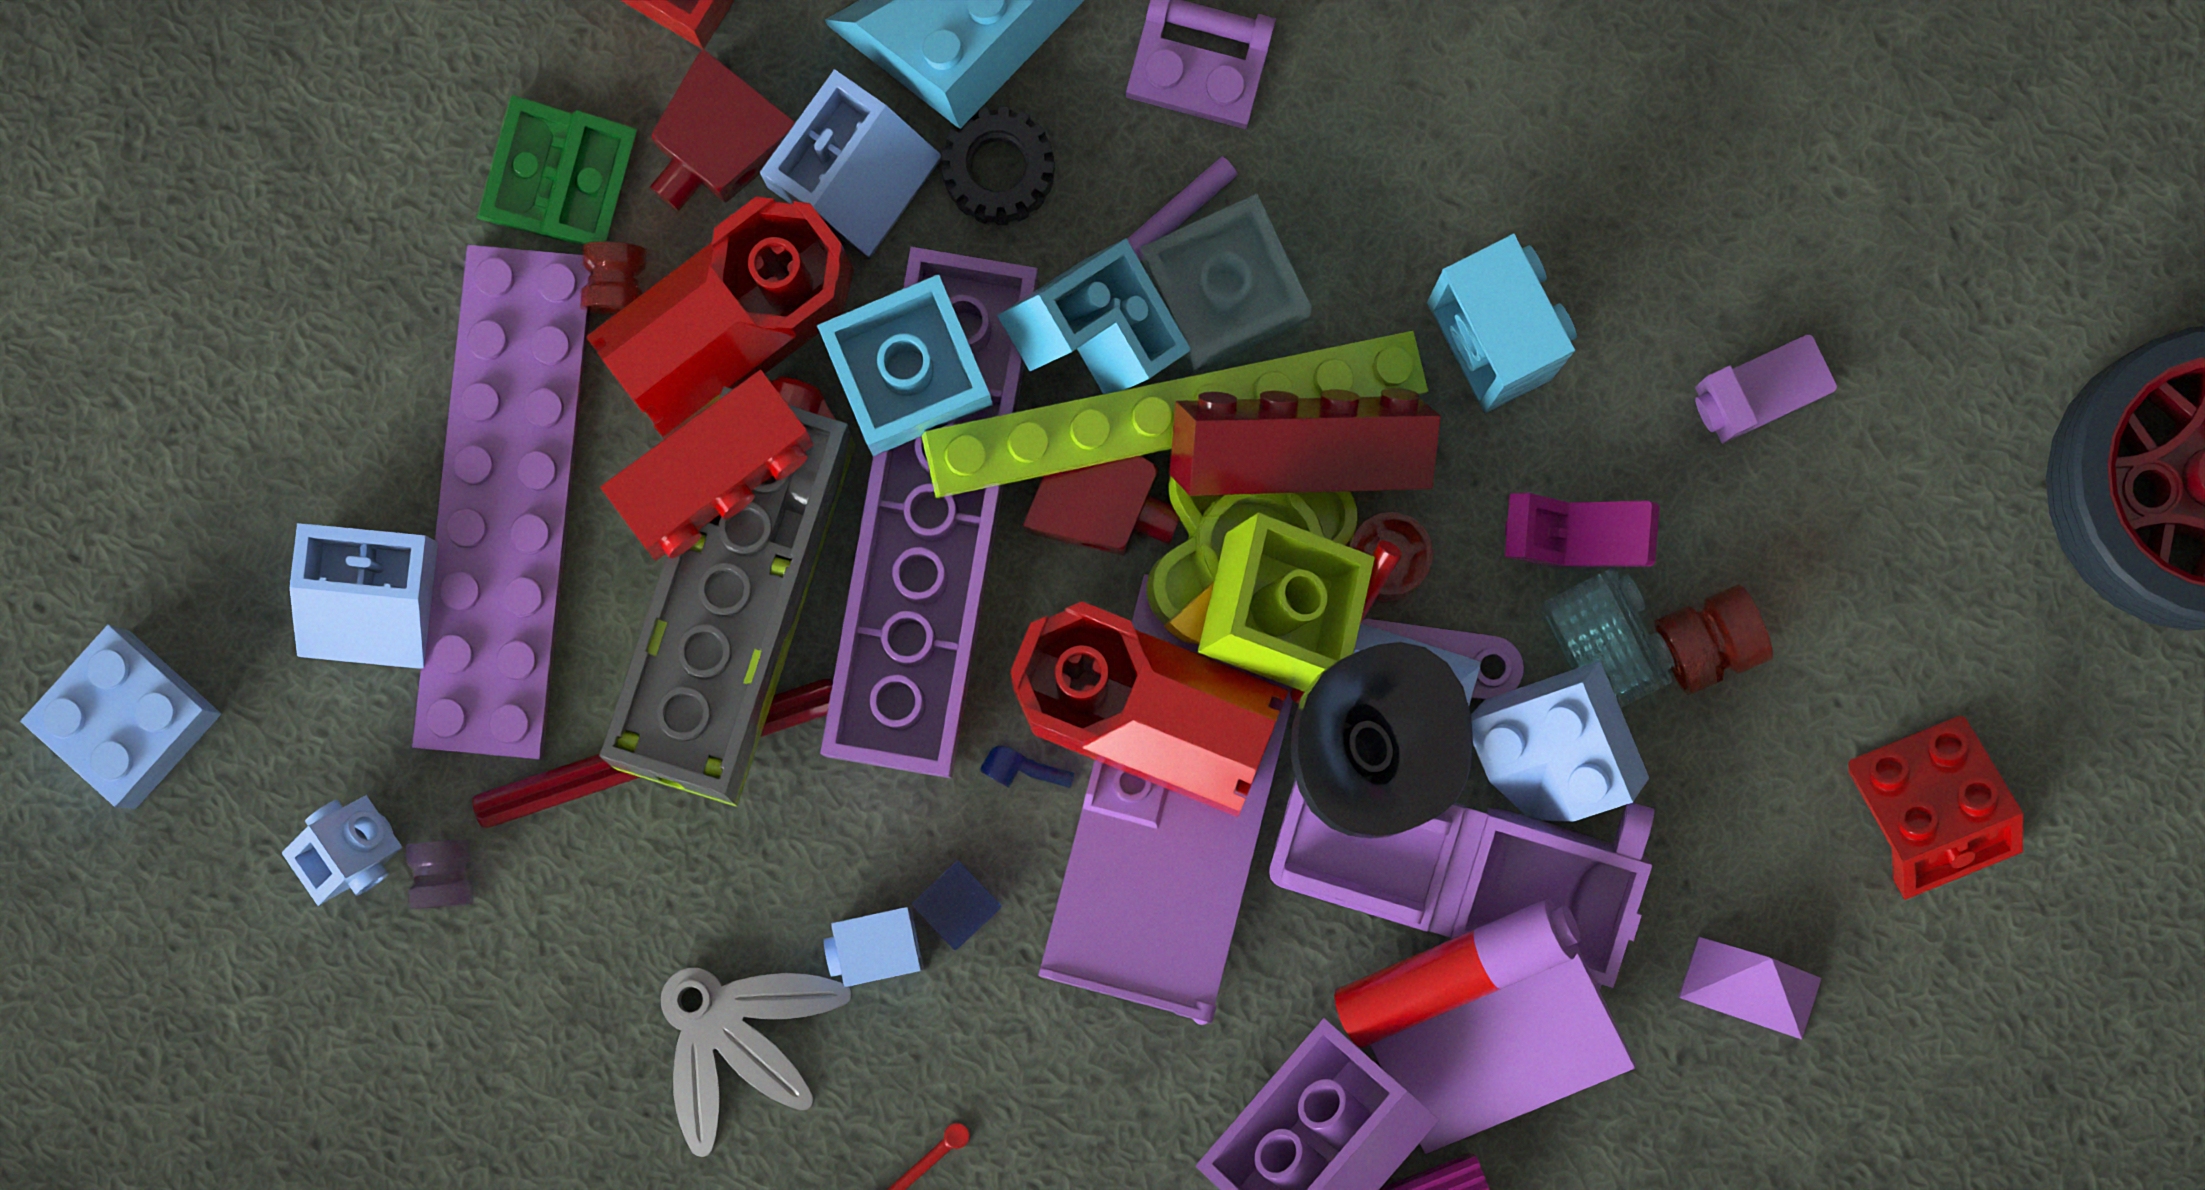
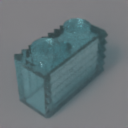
[1539,567,1675,708]

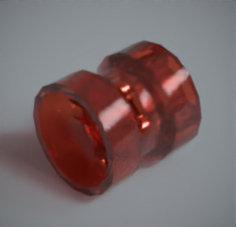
[579,242,647,315]

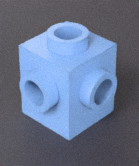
[282,795,403,906]

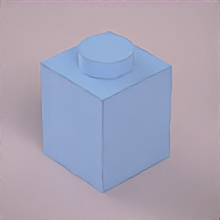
[823,907,924,987]

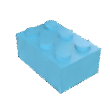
[1427,234,1577,414]

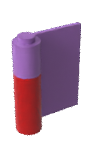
[1334,898,1636,1154]

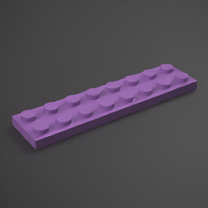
[412,245,596,760]

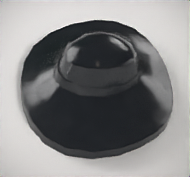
[1291,642,1473,839]

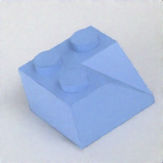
[1471,661,1649,822]

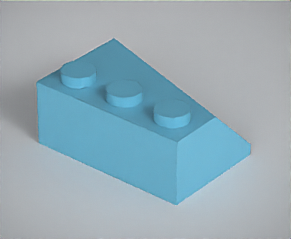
[825,0,1084,129]

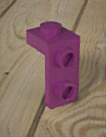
[1505,493,1660,567]

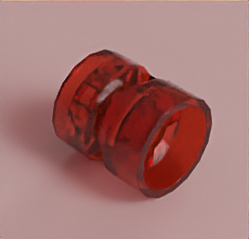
[1348,512,1434,603]
[1655,584,1773,695]

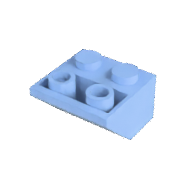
[760,69,941,259]
[290,523,438,669]

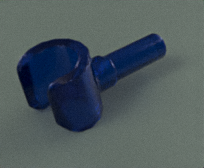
[980,746,1074,788]

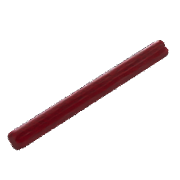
[472,678,833,828]

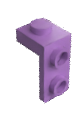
[1695,335,1837,444]

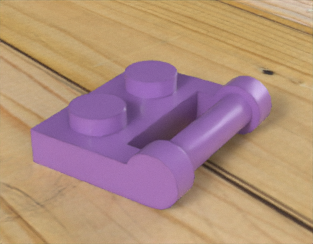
[1126,0,1276,130]

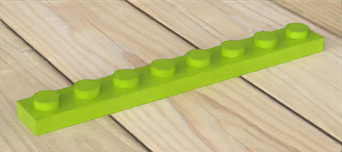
[921,331,1428,498]

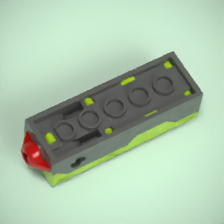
[600,377,856,807]

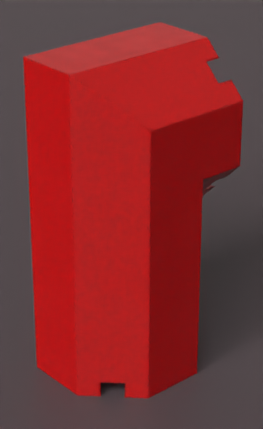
[586,196,854,439]
[1010,601,1289,817]

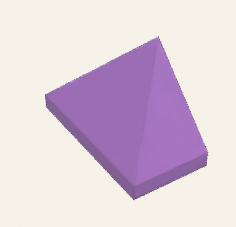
[1678,937,1822,1039]

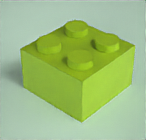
[1198,512,1375,692]

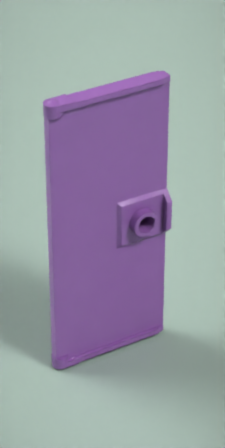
[1038,574,1293,1025]

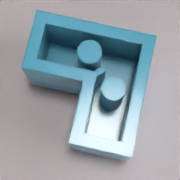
[997,238,1191,394]

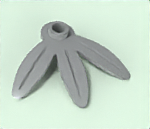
[661,968,851,1157]

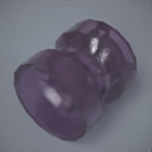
[405,840,474,909]

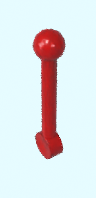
[887,1123,969,1190]

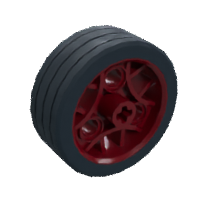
[2046,326,2205,631]

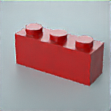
[600,369,814,561]

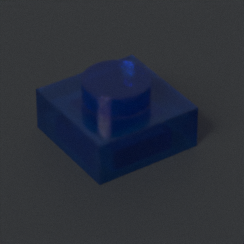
[912,860,1003,951]

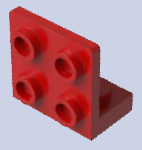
[1848,716,2023,900]

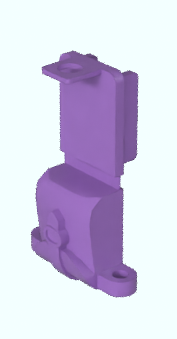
[1269,778,1654,990]

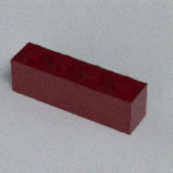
[1169,388,1441,496]

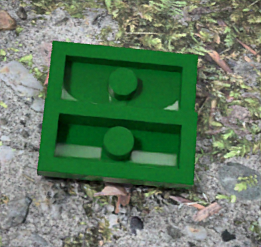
[476,95,637,250]

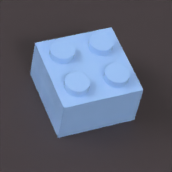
[20,625,221,809]

